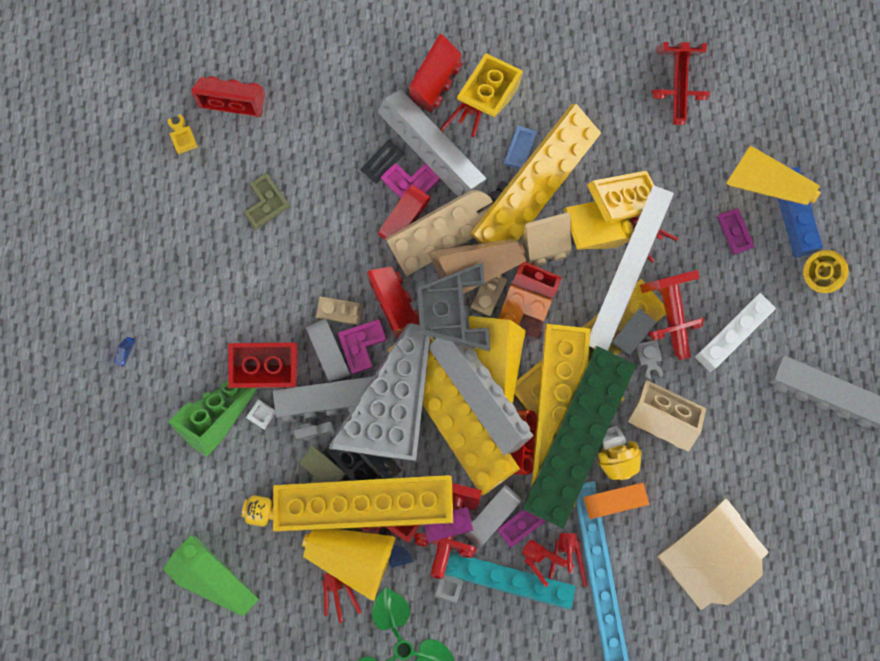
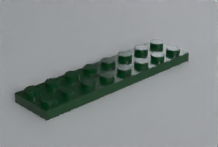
[521,346,637,529]

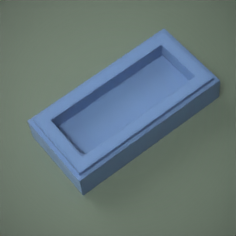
[504,125,537,170]

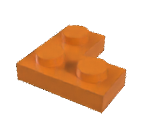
[498,284,552,326]

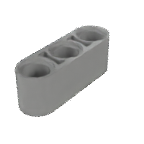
[306,319,351,383]
[463,485,523,549]

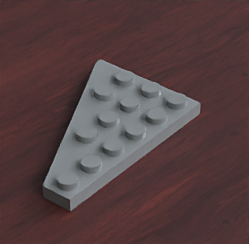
[329,324,430,461]

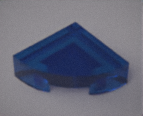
[115,337,135,367]
[389,545,413,568]

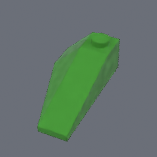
[168,380,257,457]
[163,535,259,616]

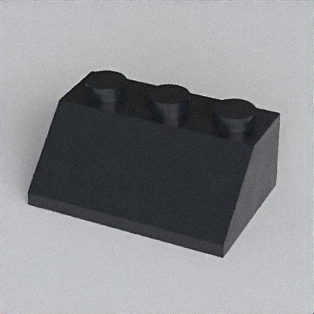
[322,444,402,481]

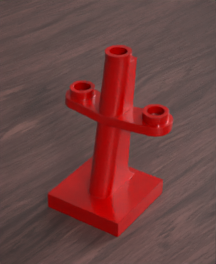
[651,42,710,125]
[640,270,705,360]
[413,483,482,579]

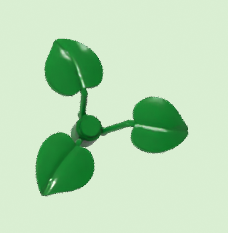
[358,587,455,661]

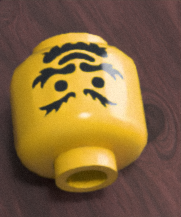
[241,495,273,527]

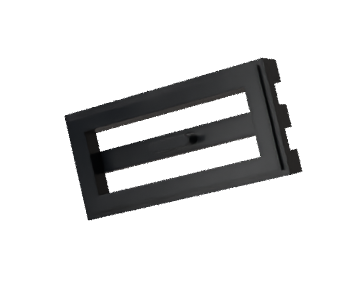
[360,140,404,184]

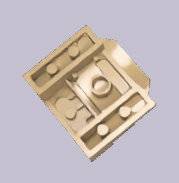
[656,499,768,610]

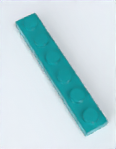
[445,552,576,610]

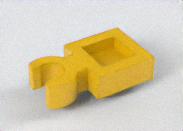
[168,114,198,155]

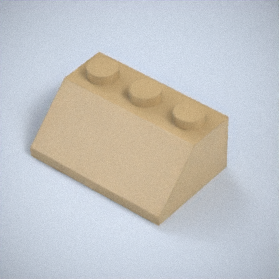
[628,380,706,452]

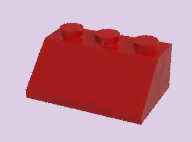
[409,34,463,113]
[191,76,265,117]
[367,266,420,339]
[228,342,299,388]

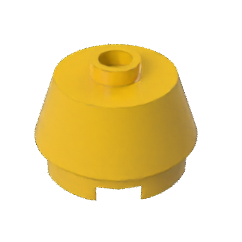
[803,250,849,293]
[597,441,642,480]

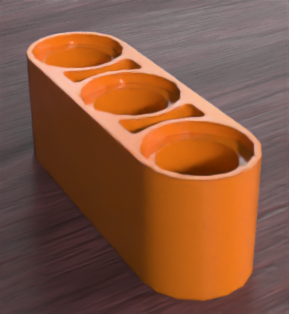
[583,483,650,519]

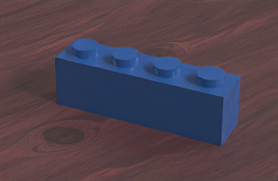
[777,167,823,258]

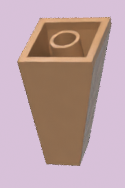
[428,239,526,294]

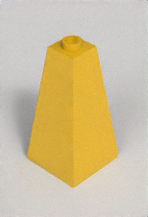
[726,145,821,205]
[468,316,526,404]
[302,529,396,601]

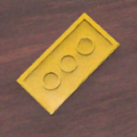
[587,171,654,223]

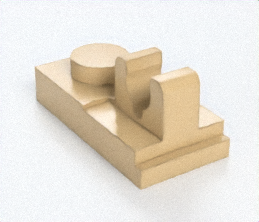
[470,275,508,317]
[316,297,363,325]

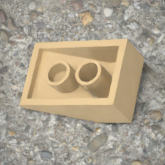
[521,212,571,267]

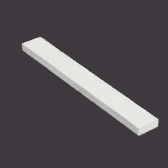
[589,185,674,351]

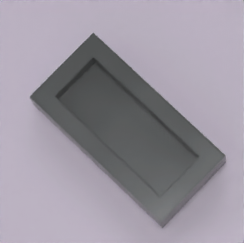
[611,309,656,357]

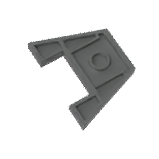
[417,262,490,352]

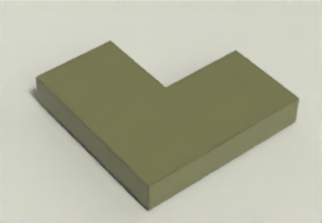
[243,173,291,230]
[299,445,347,483]

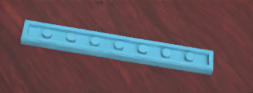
[576,481,629,661]

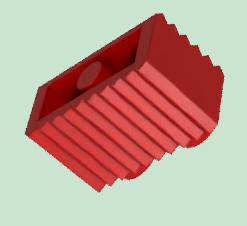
[509,262,562,299]

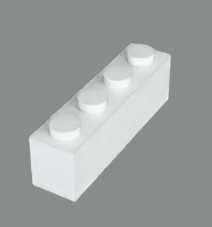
[695,293,776,372]

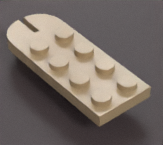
[385,190,493,276]

